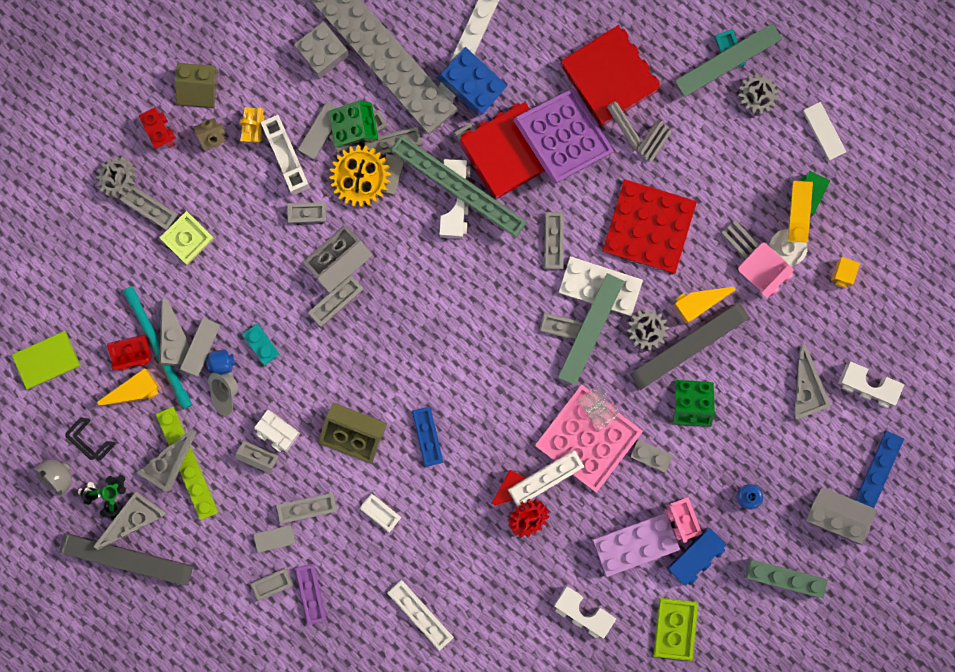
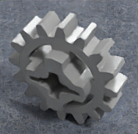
[737,73,780,115]
[96,156,137,198]
[627,309,669,351]

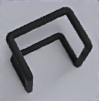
[65,417,115,460]

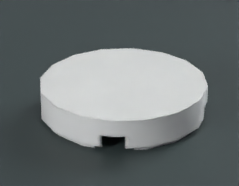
[769,229,807,267]

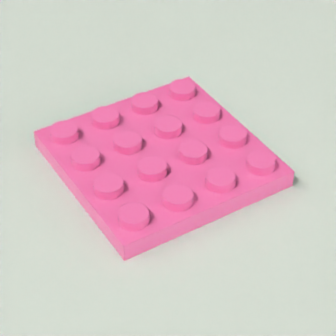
[535,384,643,493]

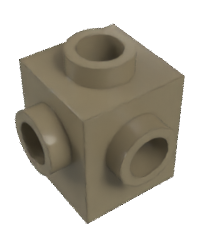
[194,118,226,151]

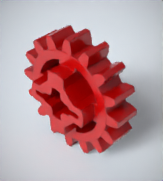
[508,499,549,538]

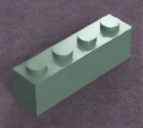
[744,559,828,599]

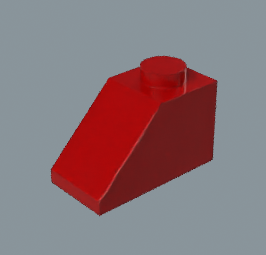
[491,470,526,505]

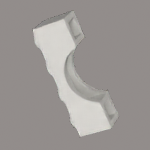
[261,115,310,195]
[440,159,470,239]

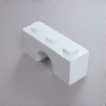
[838,362,904,408]
[554,586,616,639]

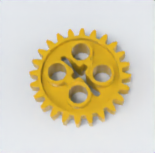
[329,145,391,207]

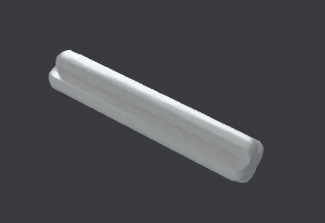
[607,101,642,151]

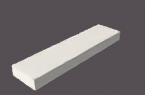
[507,450,584,507]
[387,580,454,651]

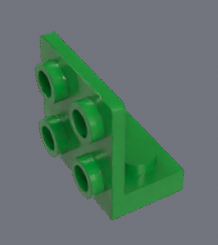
[329,100,378,147]
[673,380,715,427]

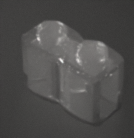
[576,386,619,431]

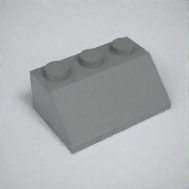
[303,225,372,293]
[806,487,877,546]

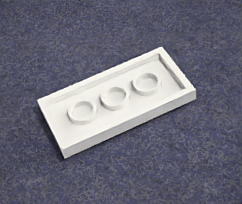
[559,256,643,317]

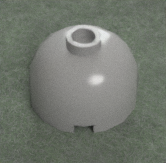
[33,459,72,498]

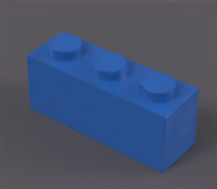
[667,527,727,586]

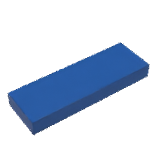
[412,406,444,467]

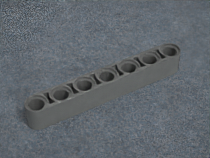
[630,302,750,390]
[59,533,193,586]

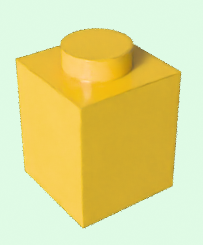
[831,257,860,288]

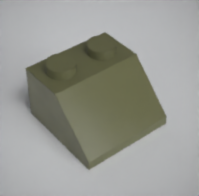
[175,63,218,108]

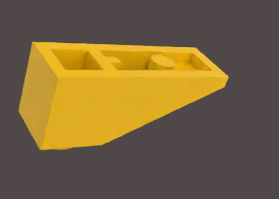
[788,180,813,243]
[673,287,736,324]
[97,368,161,406]

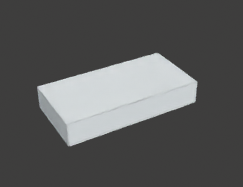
[359,493,402,533]

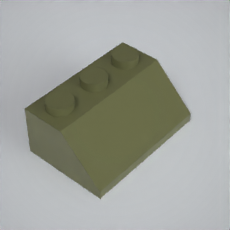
[318,402,387,464]

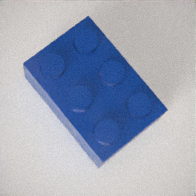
[437,47,507,116]

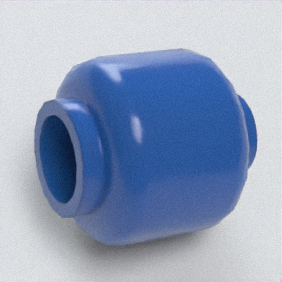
[206,349,235,375]
[736,484,763,510]

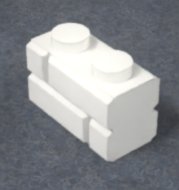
[254,410,300,452]

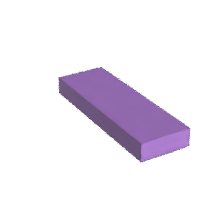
[295,564,327,625]

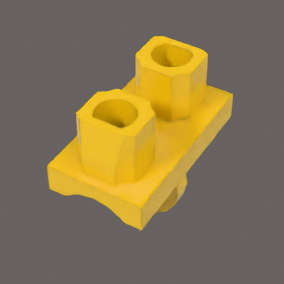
[240,107,265,143]

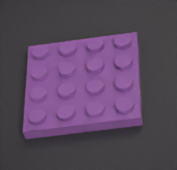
[513,88,614,185]

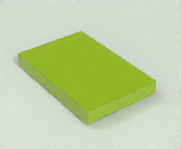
[12,331,81,390]
[653,598,698,661]

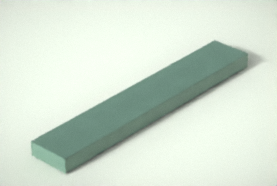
[675,23,782,98]
[558,273,624,386]

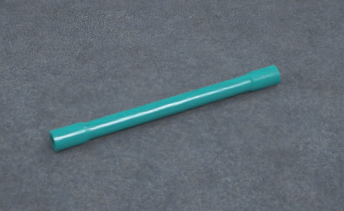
[123,286,193,410]

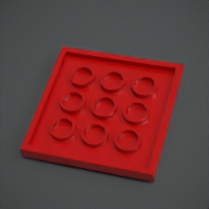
[602,179,697,274]

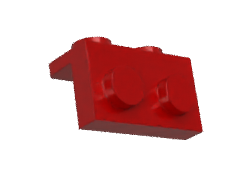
[139,107,176,149]
[107,334,152,371]

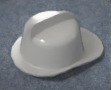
[208,372,238,416]

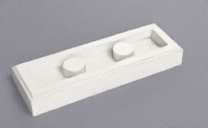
[802,102,846,161]

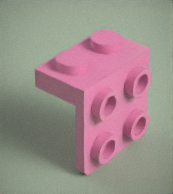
[738,242,794,298]
[665,497,702,543]

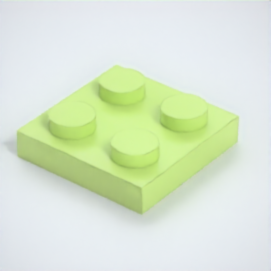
[160,211,214,265]

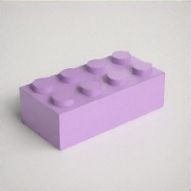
[592,513,680,577]

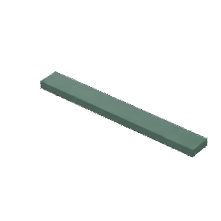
[390,135,527,238]

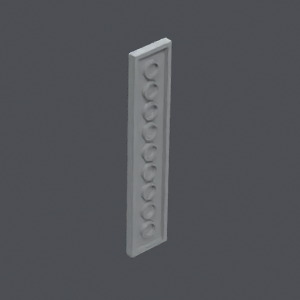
[310,0,458,135]

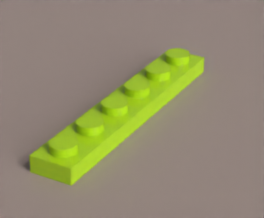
[156,406,219,520]

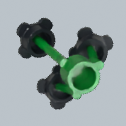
[77,475,126,521]

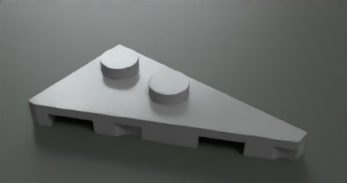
[159,298,190,366]
[794,344,831,420]
[137,430,196,492]
[94,492,166,550]

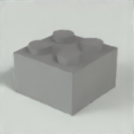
[294,21,349,79]

